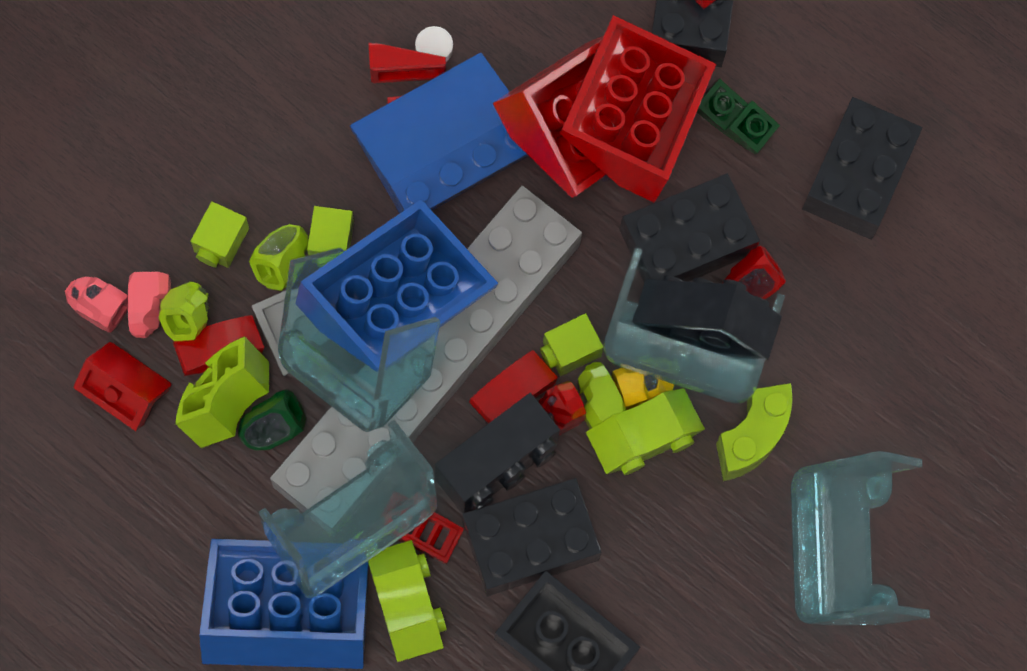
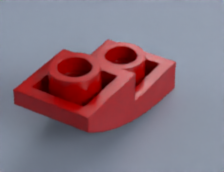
[173,315,264,376]
[469,350,558,424]

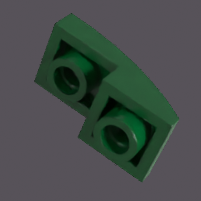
[697,78,780,154]

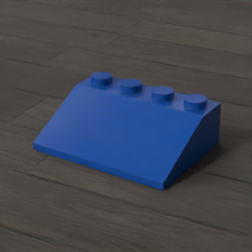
[349,53,529,213]
[295,199,498,372]
[199,539,369,669]

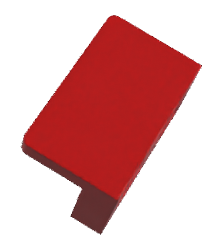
[73,342,171,431]

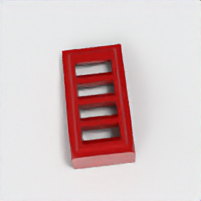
[369,43,446,83]
[376,490,464,565]

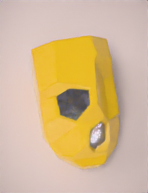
[612,361,677,410]

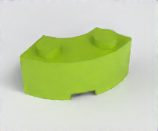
[176,337,269,448]
[716,383,792,481]
[586,388,705,475]
[366,540,447,662]

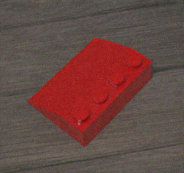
[560,15,716,203]
[493,36,606,197]

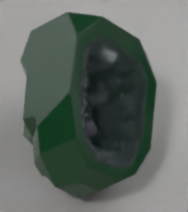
[238,389,307,450]

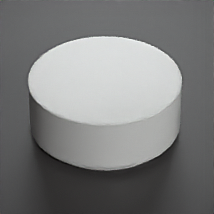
[415,26,453,62]

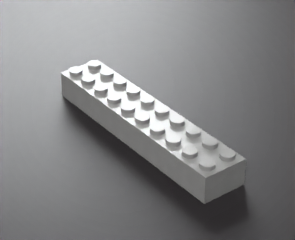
[270,186,582,536]

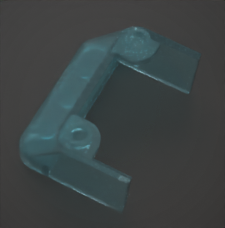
[278,248,441,432]
[604,248,785,403]
[258,420,437,598]
[791,451,930,625]

